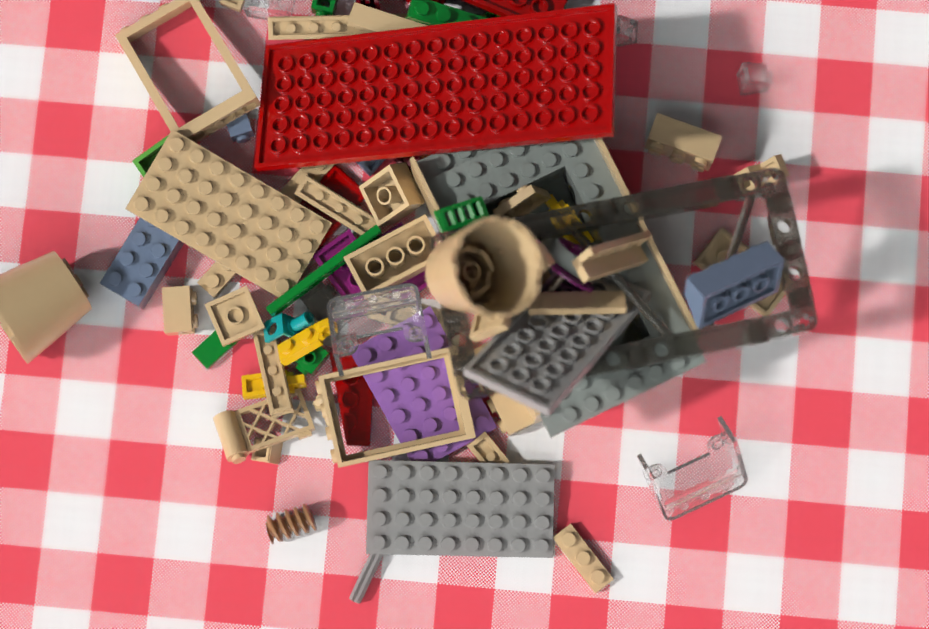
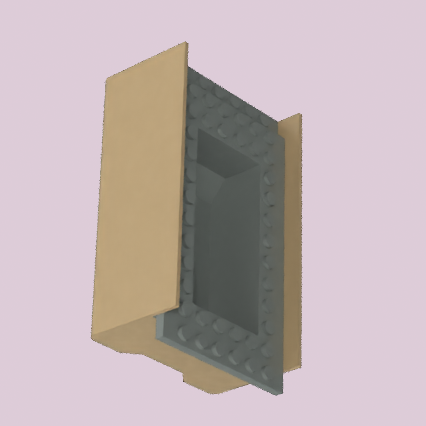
[410,138,706,438]

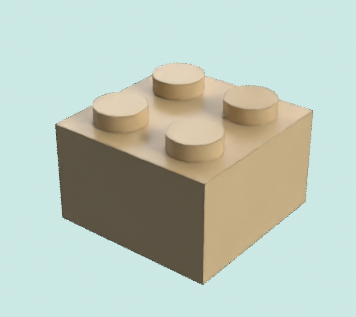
[359,162,426,227]

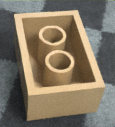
[644,113,722,172]

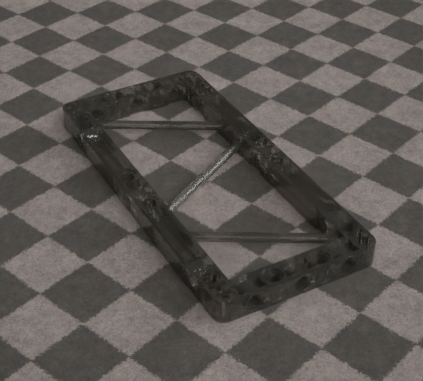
[430,168,817,400]

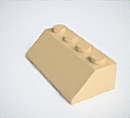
[344,214,440,301]

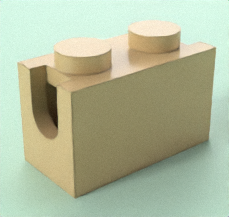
[162,286,199,336]

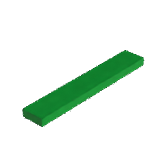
[266,225,382,317]

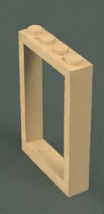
[115,0,261,143]
[315,345,476,468]

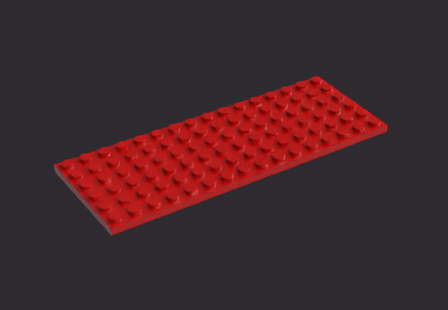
[254,3,617,171]

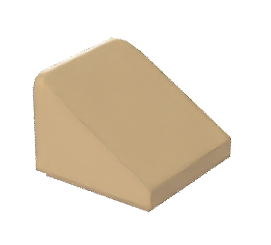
[251,437,283,464]

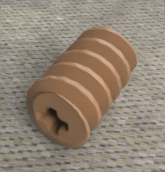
[266,503,317,545]

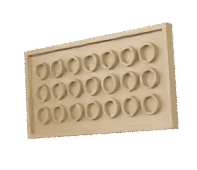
[125,129,332,298]

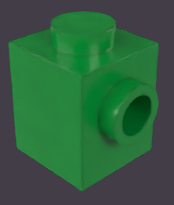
[295,346,330,376]

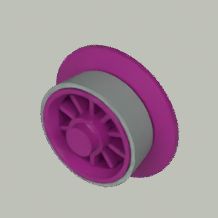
[546,237,594,292]

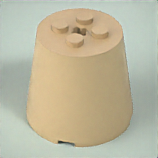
[425,216,544,318]
[0,251,92,364]

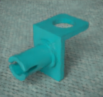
[264,311,315,343]

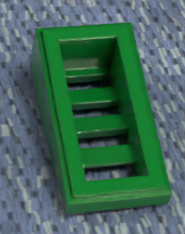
[433,196,489,234]

